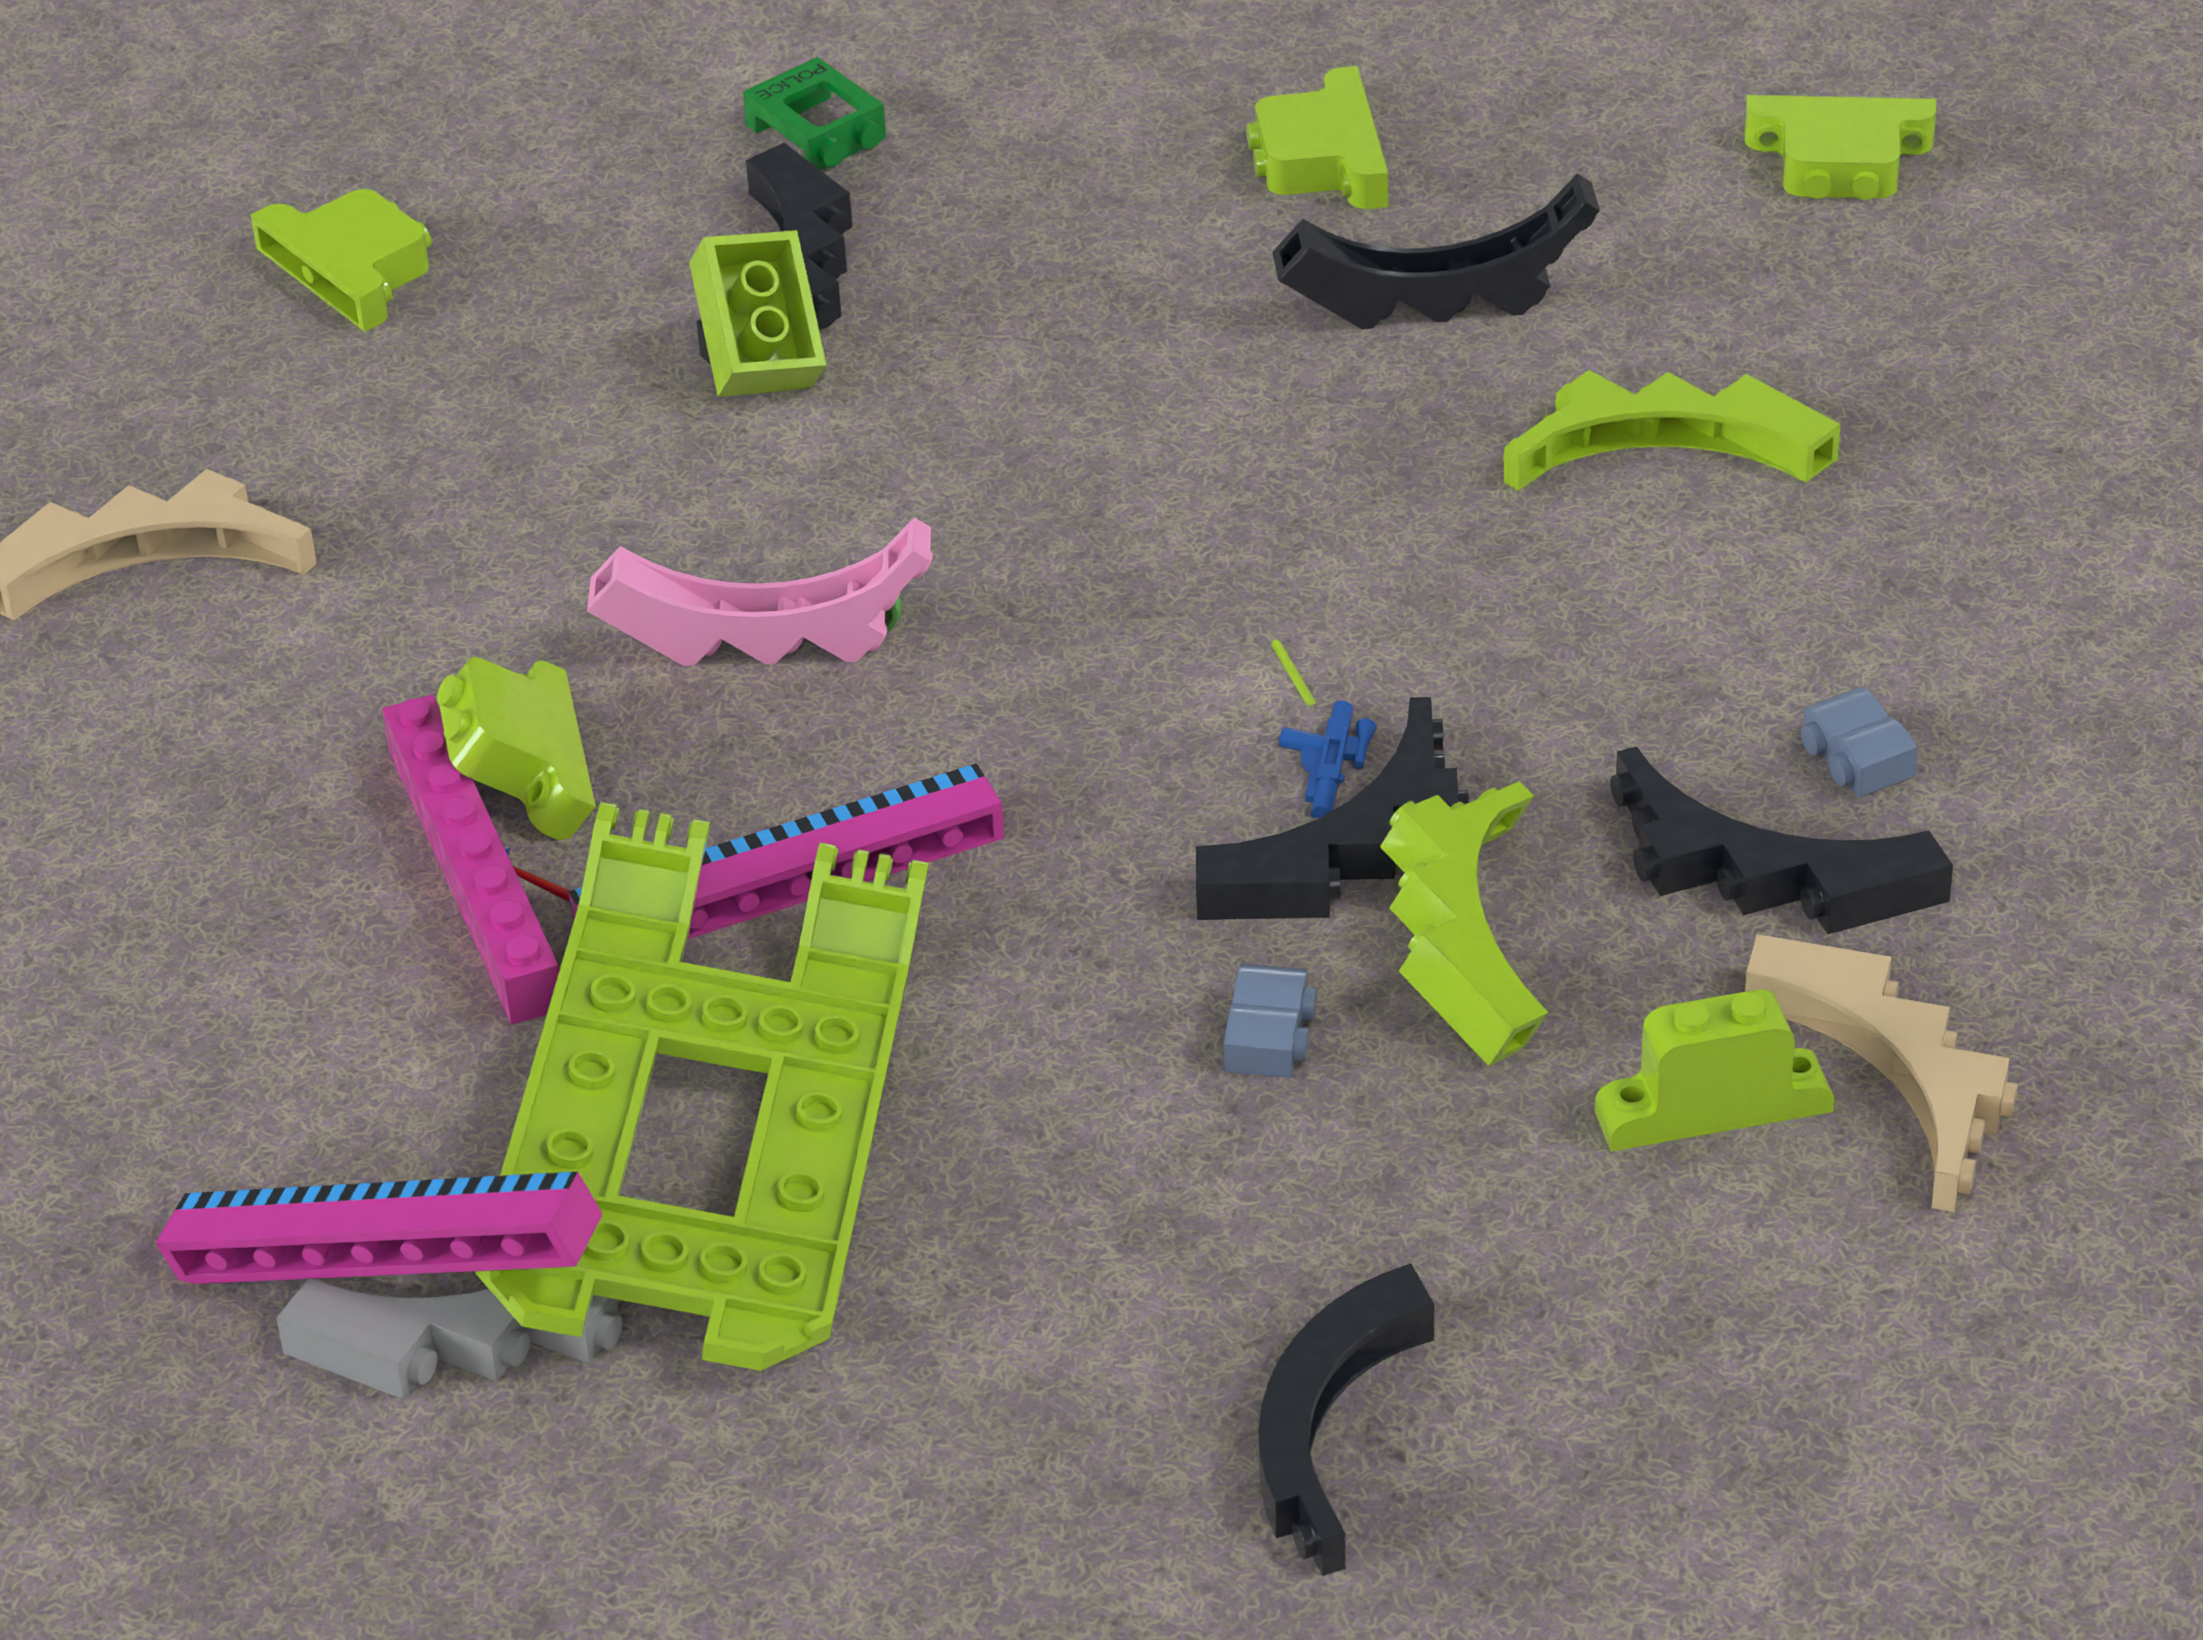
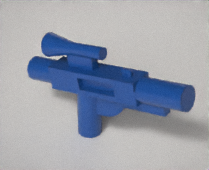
[1279,700,1377,818]

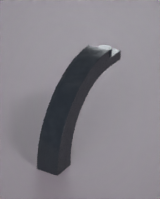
[1258,1263,1434,1576]

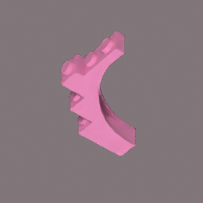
[587,517,933,666]

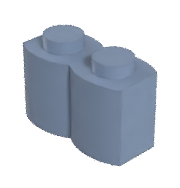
[1800,687,1917,797]
[1224,963,1318,1078]

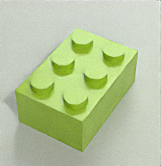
[689,230,827,397]

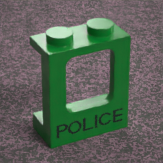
[743,56,886,170]

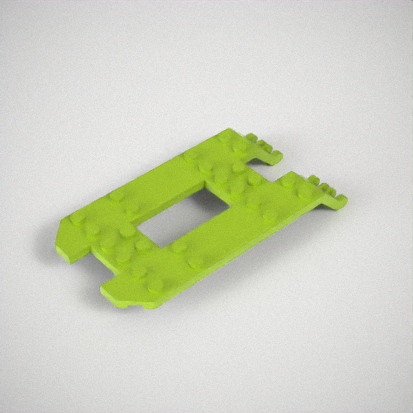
[475,802,929,1371]

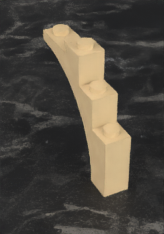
[0,469,317,620]
[1745,934,2018,1212]

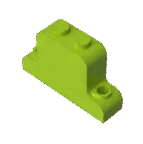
[1246,66,1388,209]
[1744,95,1937,200]
[251,189,432,332]
[437,657,596,840]
[1595,989,1834,1152]

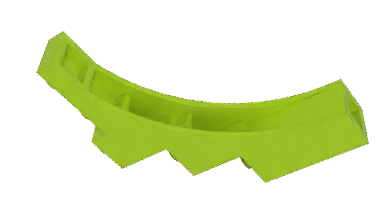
[1503,370,1841,491]
[1380,781,1549,1066]

